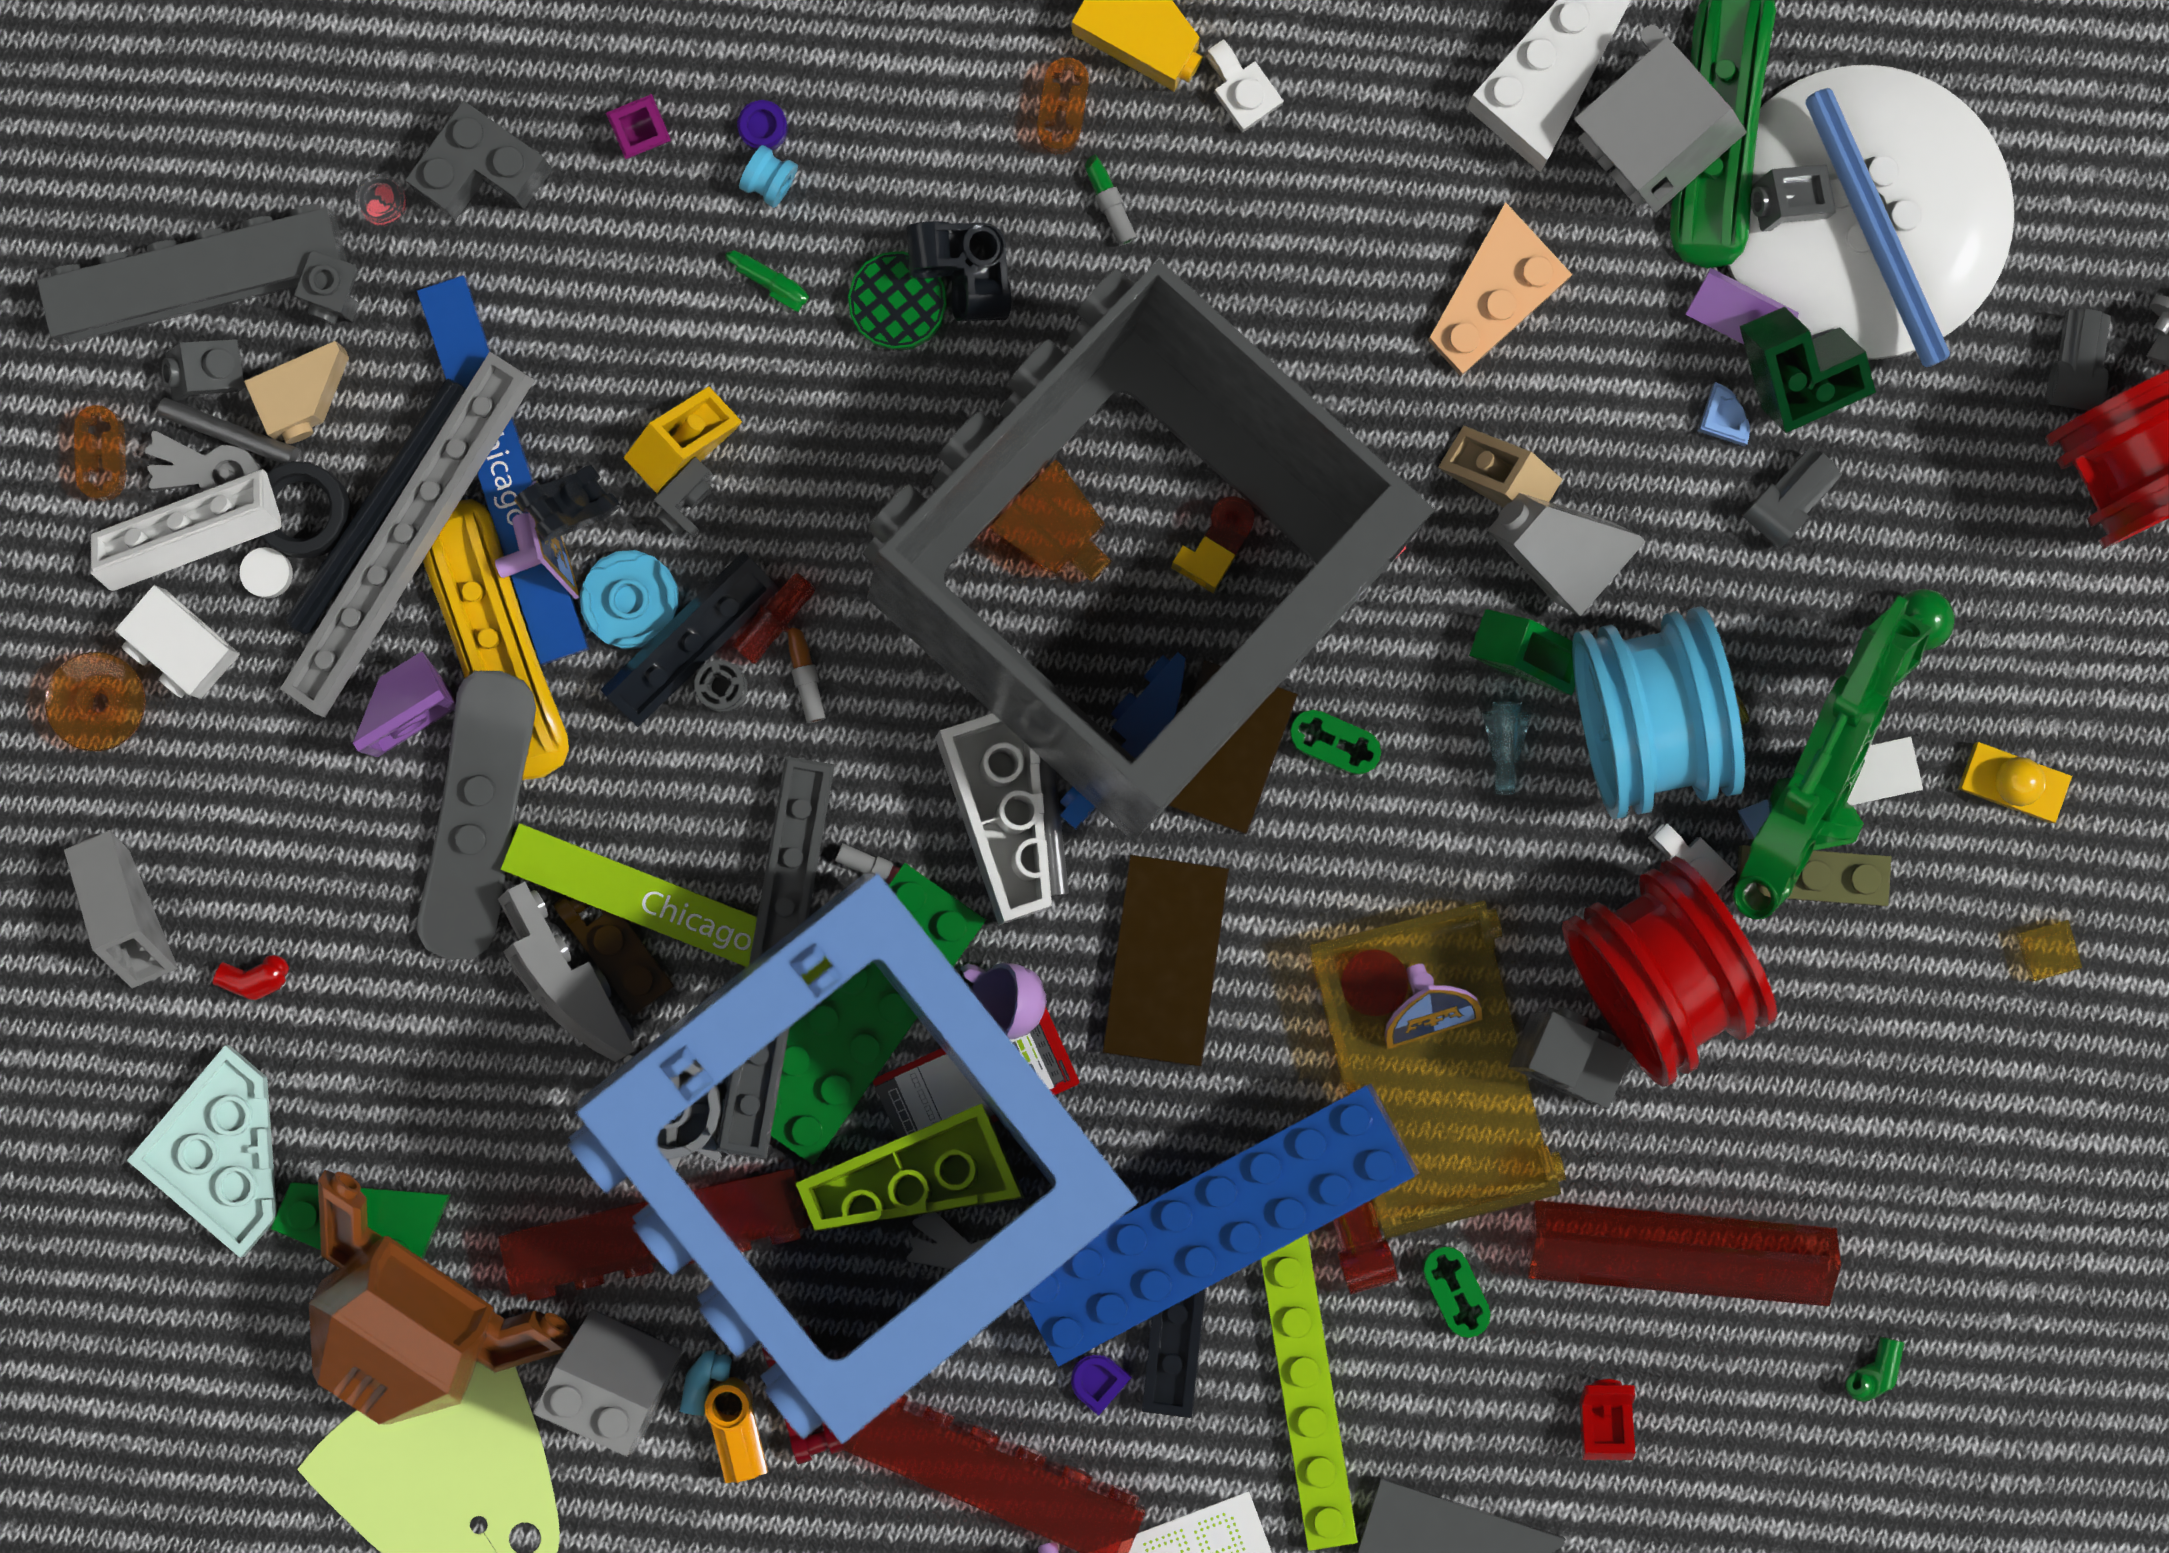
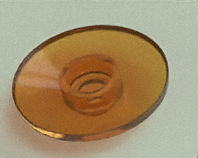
[45,652,146,752]

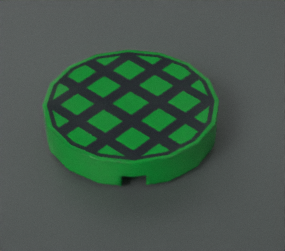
[848,251,947,351]

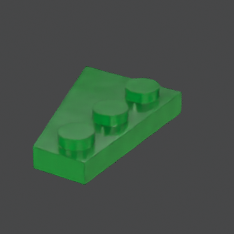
[271,1182,451,1259]

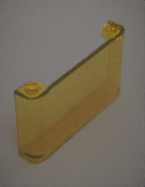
[1308,900,1566,1239]

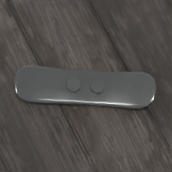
[417,671,536,960]

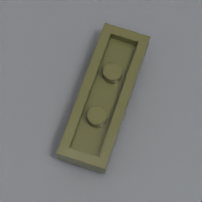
[1736,845,1892,907]

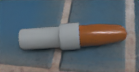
[788,628,826,723]

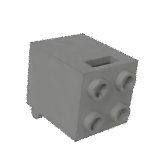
[1574,25,1747,213]

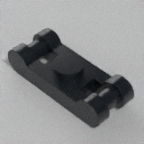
[514,465,621,541]

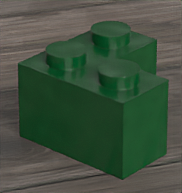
[1739,306,1876,433]

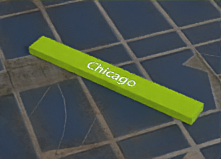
[500,823,832,985]

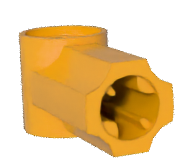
[704,1377,768,1483]

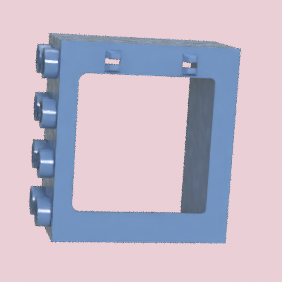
[567,873,1138,1444]

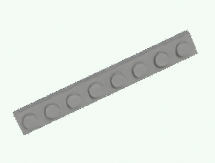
[280,352,535,717]

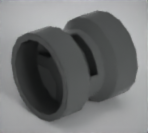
[694,660,748,713]

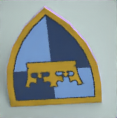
[495,480,580,599]
[1385,964,1483,1049]

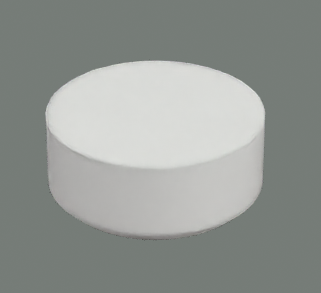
[240,547,293,598]

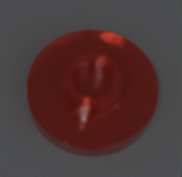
[1341,949,1408,1016]

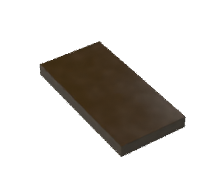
[1103,855,1229,1066]

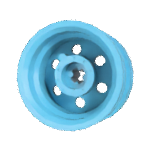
[1572,606,1745,820]

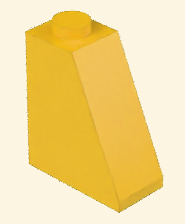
[1072,0,1203,91]

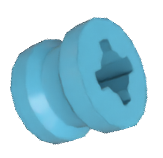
[739,145,798,208]

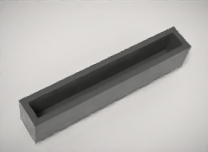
[37,204,347,345]

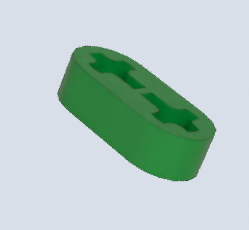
[1289,710,1381,775]
[1422,1245,1491,1338]

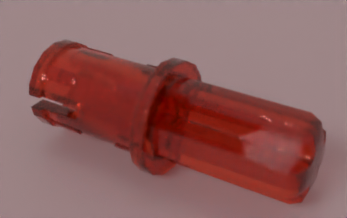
[731,573,815,664]

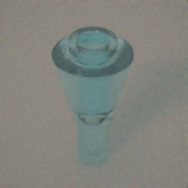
[1482,702,1532,795]

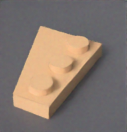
[1428,202,1572,376]

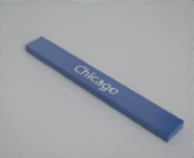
[417,275,590,665]

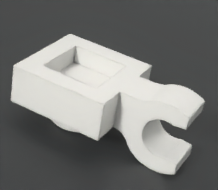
[1206,39,1284,133]
[1648,823,1736,892]

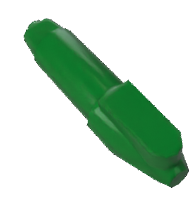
[725,250,809,312]

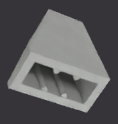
[1487,493,1645,616]
[64,830,178,988]

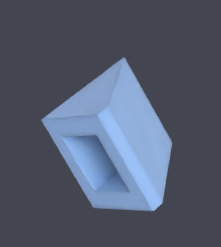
[1738,799,1769,840]

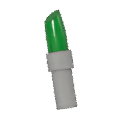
[1085,154,1137,246]

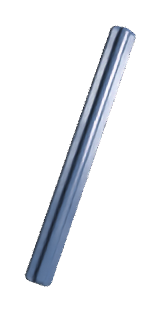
[1805,88,1950,367]

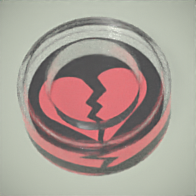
[355,174,407,226]

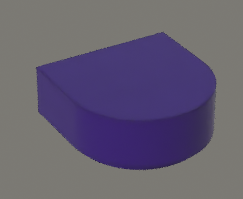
[1071,1353,1132,1416]

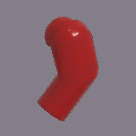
[212,955,289,1000]

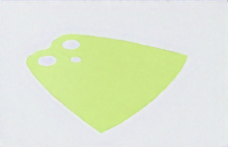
[297,1361,560,1553]

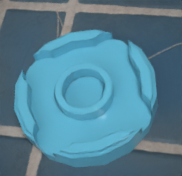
[580,550,680,650]

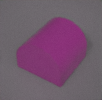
[606,94,672,160]

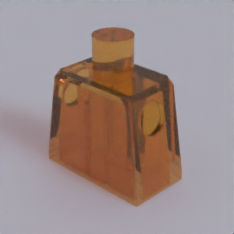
[990,459,1112,582]

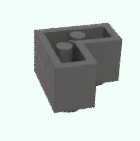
[405,100,552,221]
[1508,1007,1632,1109]

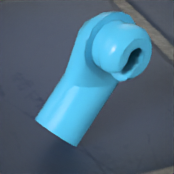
[680,1350,732,1416]

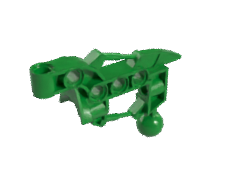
[1733,588,1955,920]

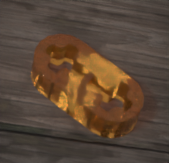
[1037,57,1089,154]
[74,405,126,501]

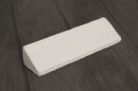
[91,469,281,591]

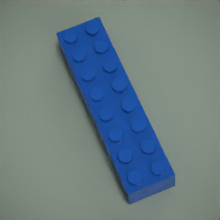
[1022,1084,1419,1367]

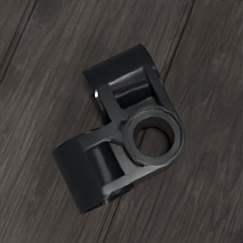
[906,221,1011,321]

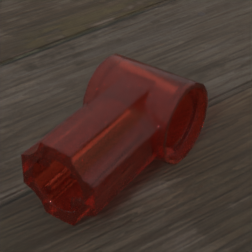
[1332,1200,1399,1295]

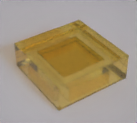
[2016,920,2082,981]

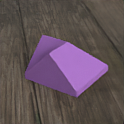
[353,651,456,757]

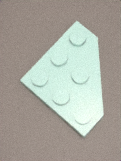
[127,1045,277,1258]

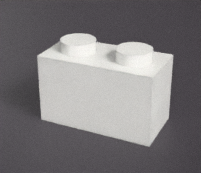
[115,585,240,699]

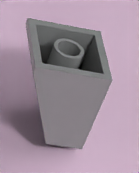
[534,1309,683,1457]

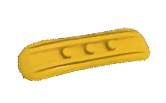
[423,499,569,780]

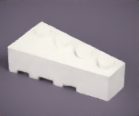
[1467,0,1631,173]
[935,713,1052,925]

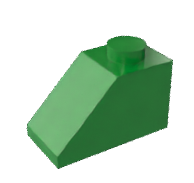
[1469,609,1575,696]

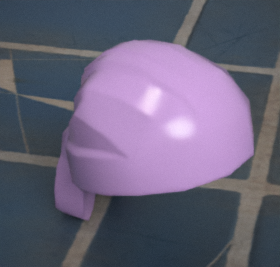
[961,963,1047,1039]

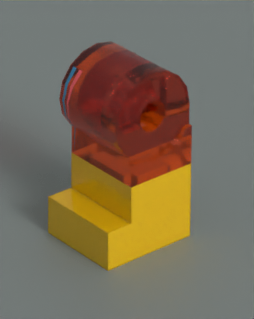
[1171,496,1254,593]

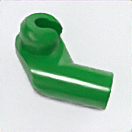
[1845,1337,1905,1402]

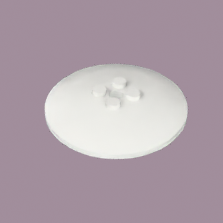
[1726,65,2014,360]

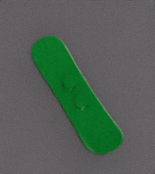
[1670,0,1776,269]

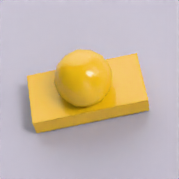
[1958,742,2072,824]

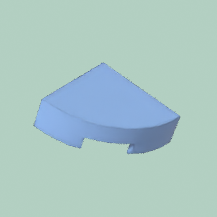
[1698,382,1750,447]

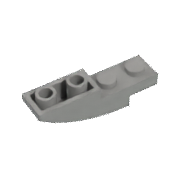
[498,881,635,1062]

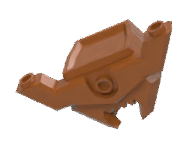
[309,1170,574,1425]

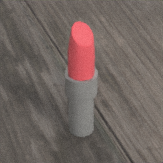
[835,843,900,884]

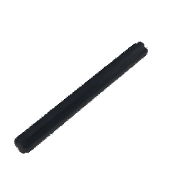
[286,379,466,635]

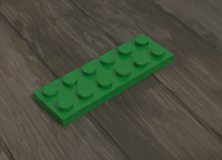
[771,863,986,1165]

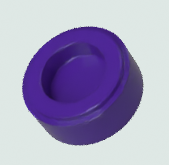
[737,100,788,151]

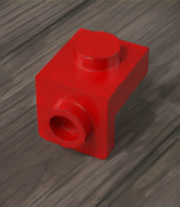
[1579,1379,1636,1460]

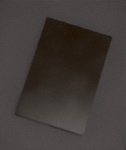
[1168,660,1298,835]

